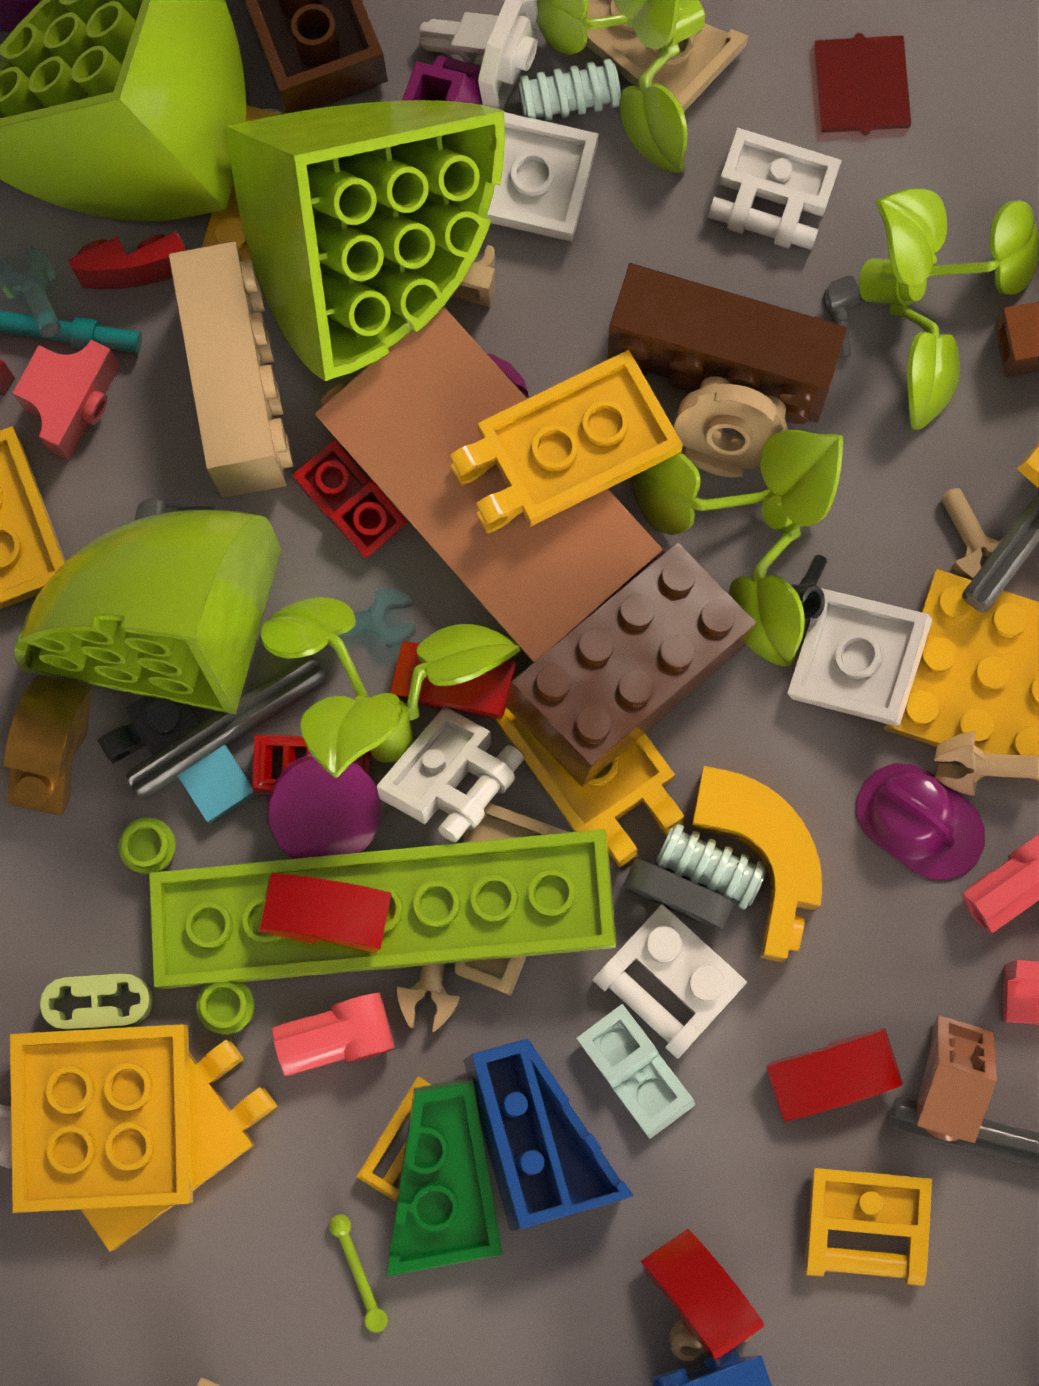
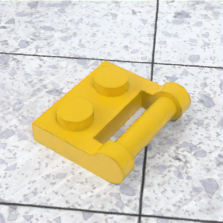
[805,1168,932,1286]

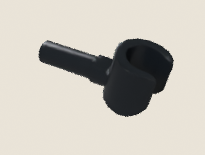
[790,555,827,619]

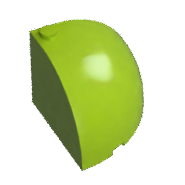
[0,0,246,222]
[225,100,505,381]
[14,510,282,714]

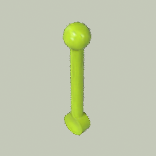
[328,1214,389,1333]

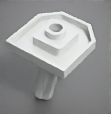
[419,0,539,110]

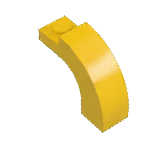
[690,766,822,963]

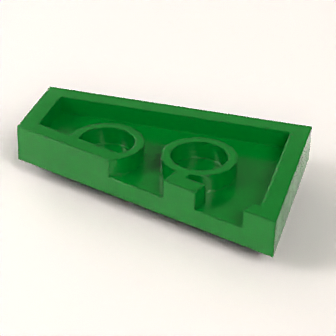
[386,1078,503,1277]

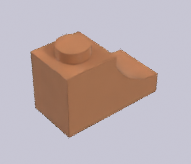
[917,1015,997,1144]

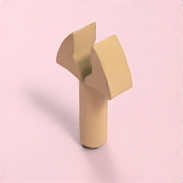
[941,488,1002,580]
[934,732,1039,796]
[397,964,461,1033]

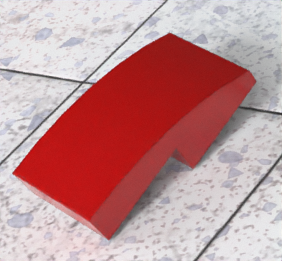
[68,231,186,289]
[291,439,408,559]
[389,641,516,720]
[258,873,391,953]
[766,1028,903,1122]
[641,1229,764,1360]

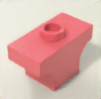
[12,340,120,461]

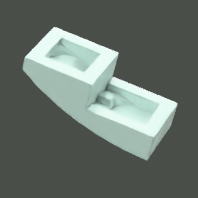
[576,1004,696,1139]

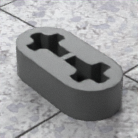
[623,859,734,931]

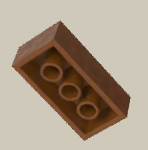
[242,0,388,114]
[607,263,848,424]
[504,542,756,787]

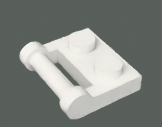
[592,904,747,1059]

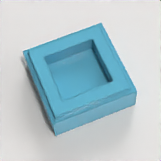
[177,744,256,824]

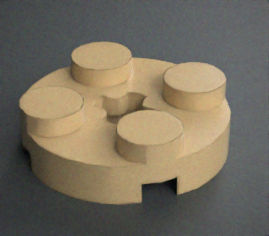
[673,376,788,478]

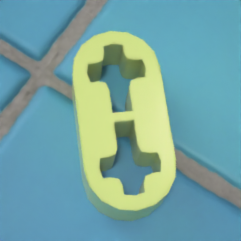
[40,973,154,1031]

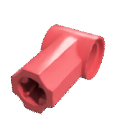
[960,834,1039,935]
[272,993,396,1076]

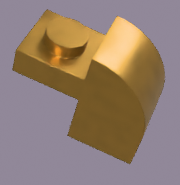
[3,675,92,816]

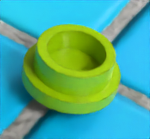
[118,817,176,875]
[196,982,255,1035]

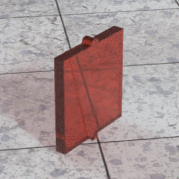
[814,33,911,136]

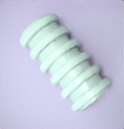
[518,58,621,122]
[655,823,767,910]

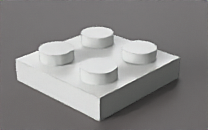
[487,112,599,242]
[787,588,932,727]

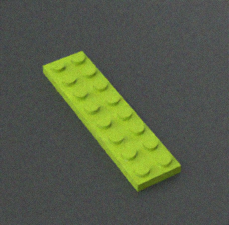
[149,829,617,990]

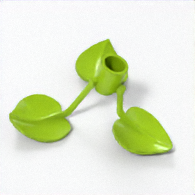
[537,0,705,173]
[859,188,1039,430]
[632,429,843,667]
[260,597,521,778]

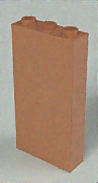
[315,306,664,662]

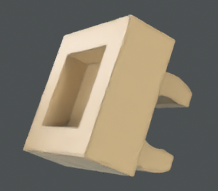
[451,245,497,307]

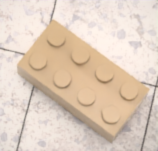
[169,241,294,498]

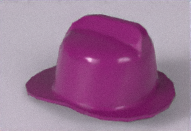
[856,763,985,880]

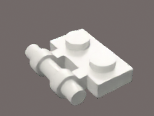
[708,127,842,250]
[376,707,524,843]

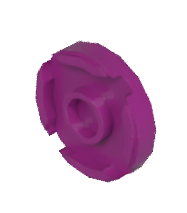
[266,754,381,859]

